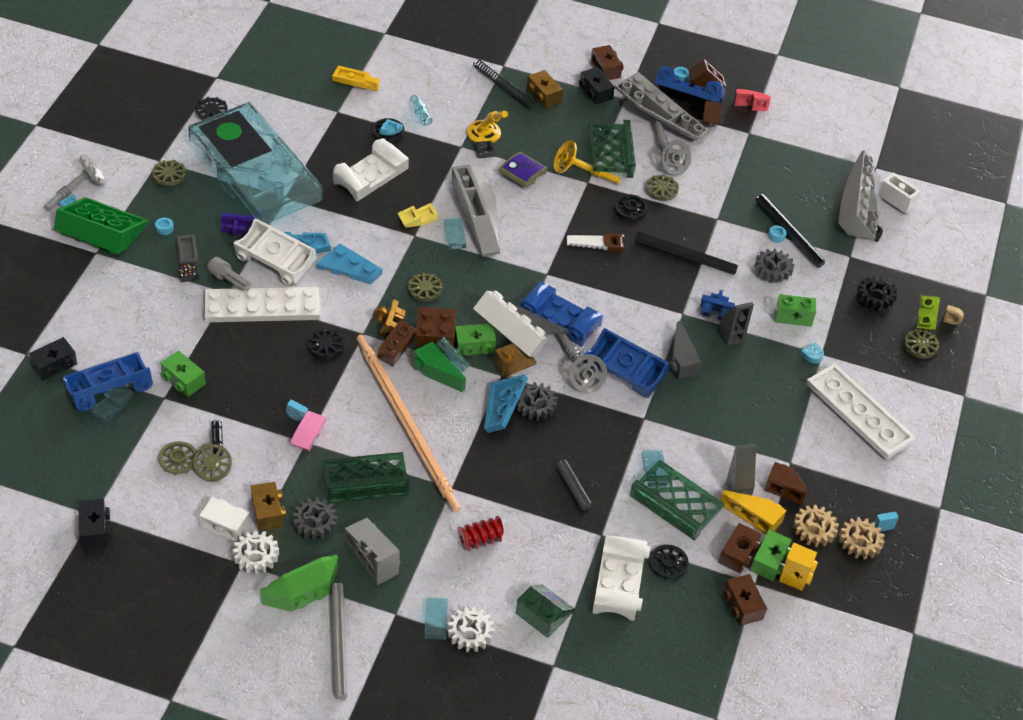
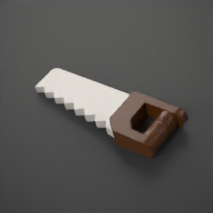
[567,234,624,252]

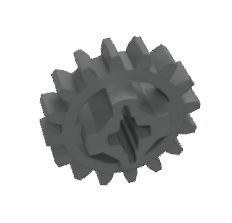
[754,248,795,283]
[516,382,558,421]
[293,497,338,540]

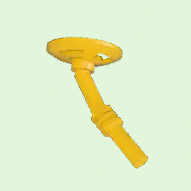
[467,111,508,143]
[554,140,621,184]

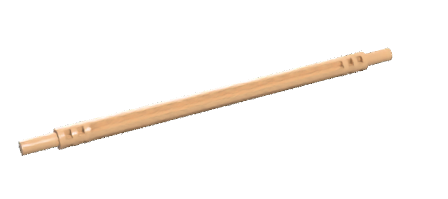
[356,335,461,512]

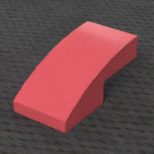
[734,89,771,111]

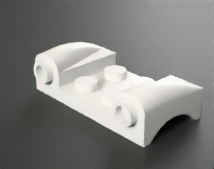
[333,139,409,201]
[233,218,317,285]
[592,535,651,621]

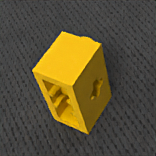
[779,543,818,591]

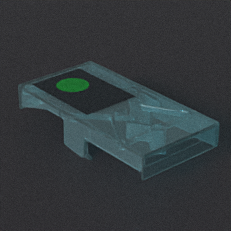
[188,102,323,224]

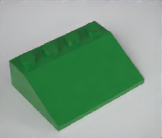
[53,197,149,254]

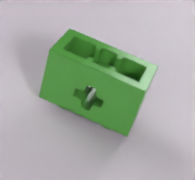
[775,294,816,327]
[454,323,496,356]
[160,350,206,397]
[750,530,792,581]

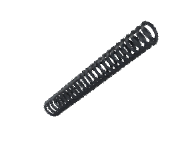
[473,60,534,109]

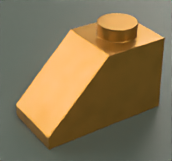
[494,343,537,378]

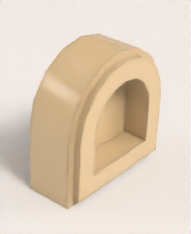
[942,305,964,325]

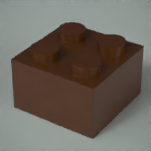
[415,307,456,353]

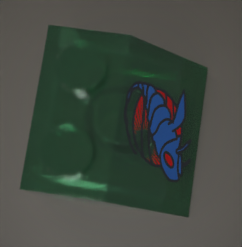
[515,584,575,638]

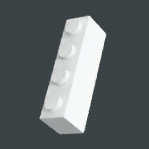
[473,291,548,357]

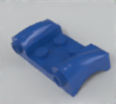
[655,66,726,103]
[520,281,603,347]
[584,328,669,398]
[63,352,153,411]

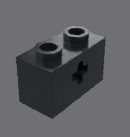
[579,67,615,105]
[28,337,77,381]
[78,499,111,548]

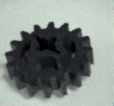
[857,275,898,310]

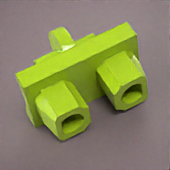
[917,295,940,331]

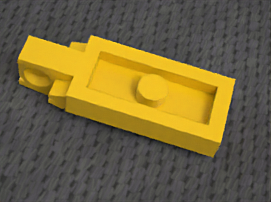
[332,66,380,91]

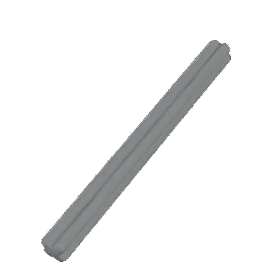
[332,583,347,700]

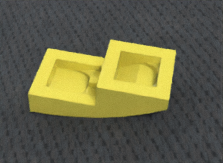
[398,203,439,227]

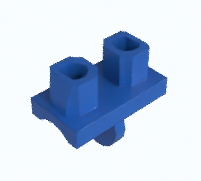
[700,289,735,320]

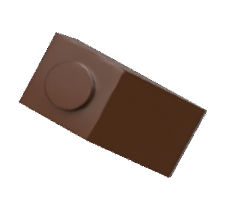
[688,59,726,88]
[702,101,722,127]
[764,462,807,505]

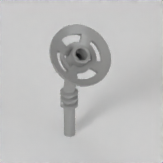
[655,121,691,175]
[44,154,105,211]
[557,334,607,393]

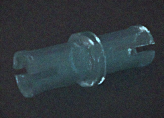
[410,94,433,126]
[435,336,471,373]

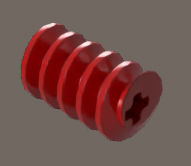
[458,516,504,551]

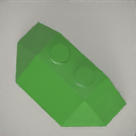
[259,555,338,612]

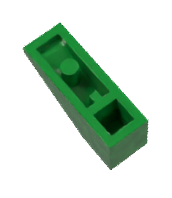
[412,342,466,392]

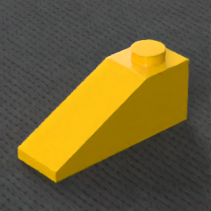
[719,490,786,534]

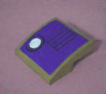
[498,152,548,187]

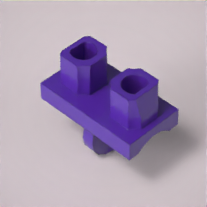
[221,212,255,236]

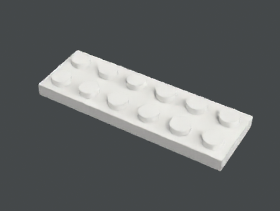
[205,287,320,323]
[806,363,916,460]

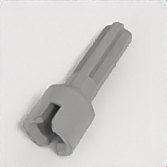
[207,257,251,291]

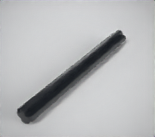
[756,194,825,268]
[635,231,738,275]

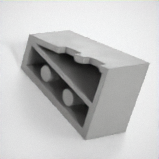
[345,518,401,585]

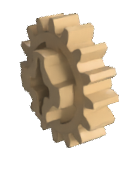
[793,505,839,547]
[839,517,885,559]

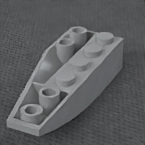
[614,72,710,141]
[838,150,879,240]
[451,164,500,257]

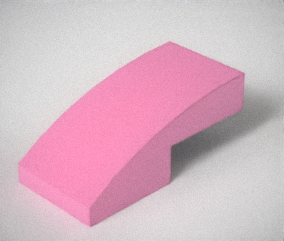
[290,411,327,452]

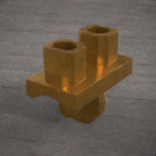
[373,300,406,337]

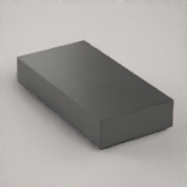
[177,235,199,266]

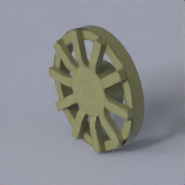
[152,160,186,186]
[646,174,679,201]
[408,272,443,302]
[904,329,940,358]
[159,441,197,475]
[193,444,232,482]

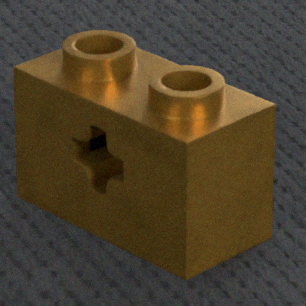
[526,70,563,108]
[251,482,286,531]

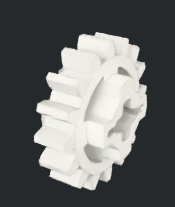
[233,530,279,574]
[448,607,495,652]

